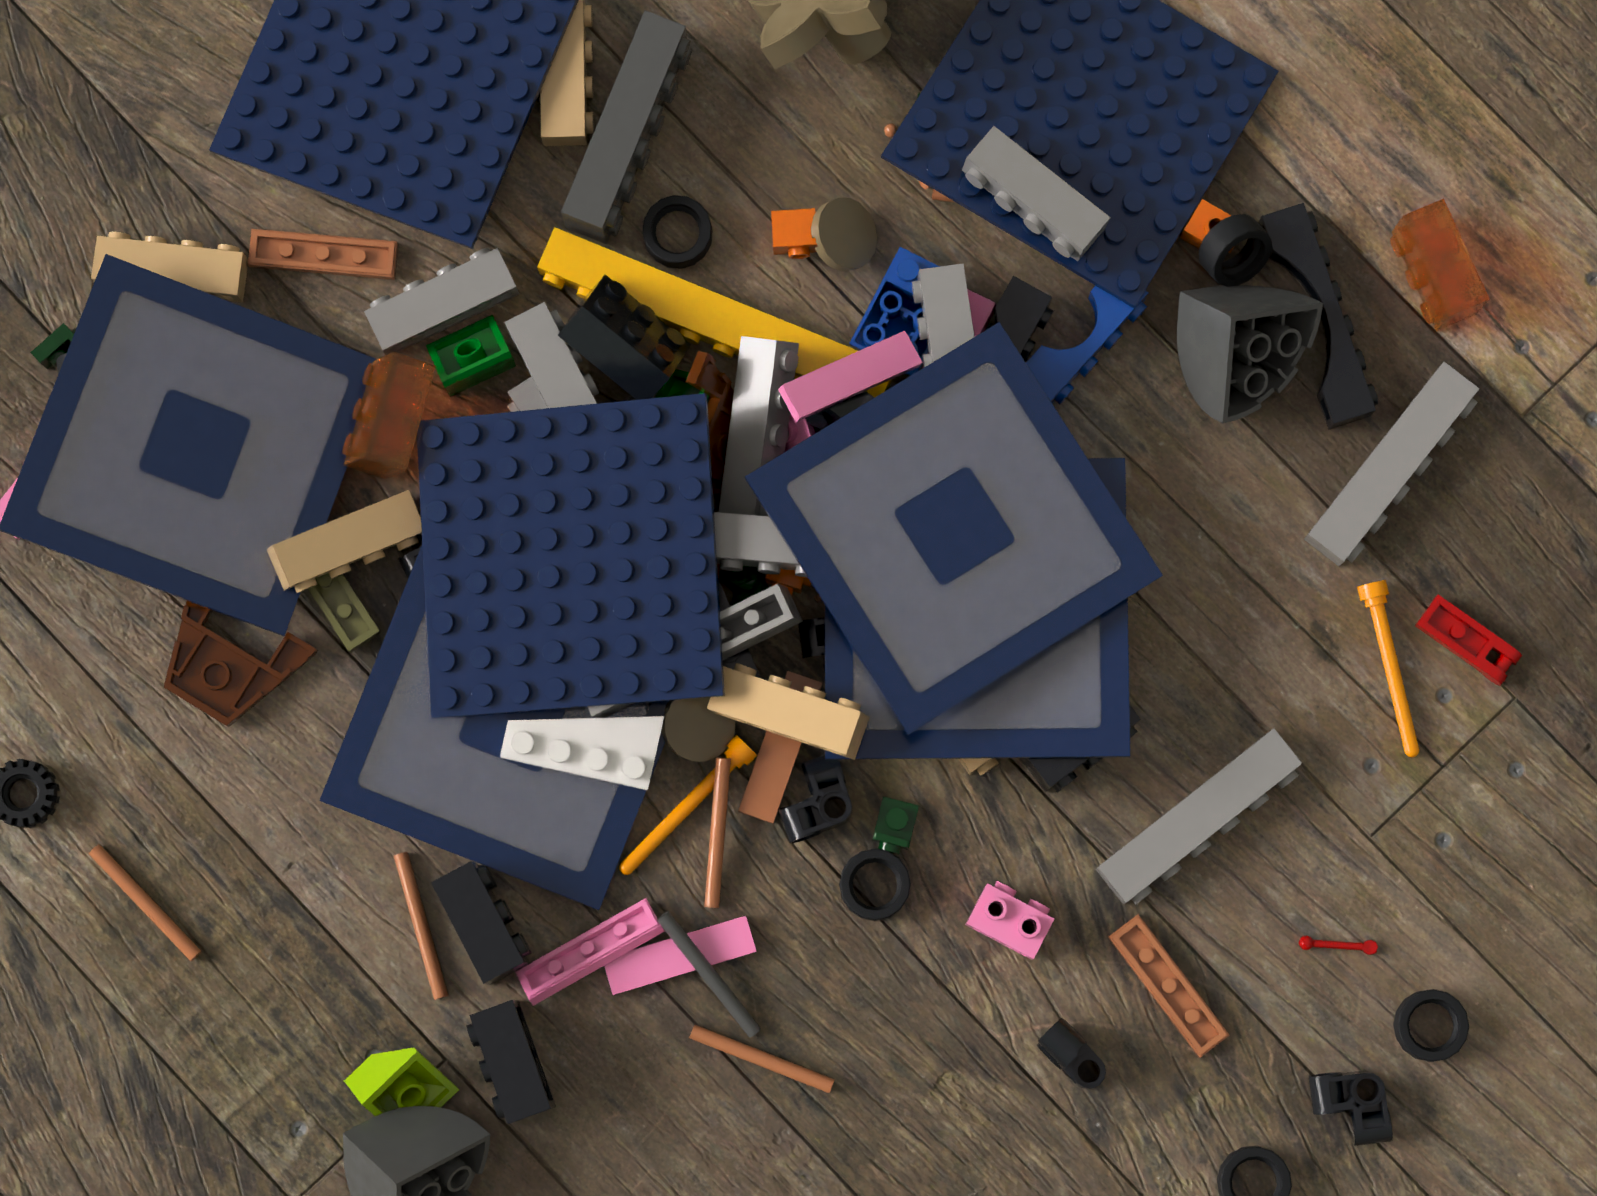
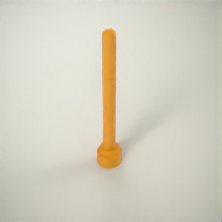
[1357,580,1419,757]
[619,735,758,875]

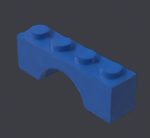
[1026,286,1148,404]

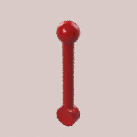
[1299,935,1378,955]

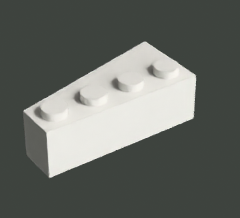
[500,716,664,791]

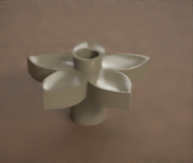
[747,0,891,69]

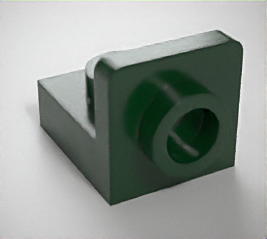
[30,323,77,369]
[872,797,919,854]

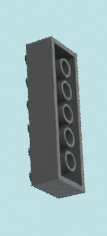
[561,10,692,245]

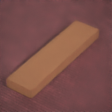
[248,229,399,280]
[738,671,823,824]
[1108,914,1230,1058]

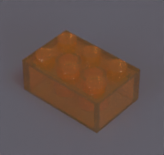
[1390,198,1490,331]
[342,352,436,479]

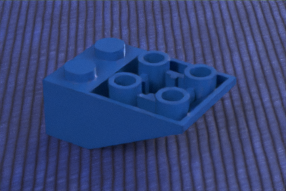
[849,247,940,376]

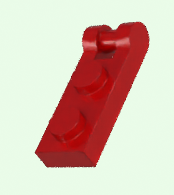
[1415,594,1522,686]

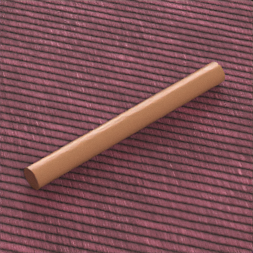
[704,757,731,908]
[89,844,202,961]
[393,852,449,1000]
[689,1025,835,1093]

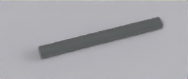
[657,911,761,1038]

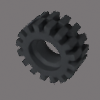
[0,759,60,828]

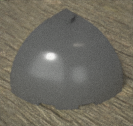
[1177,285,1323,423]
[343,1106,490,1196]

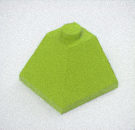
[344,1047,459,1116]

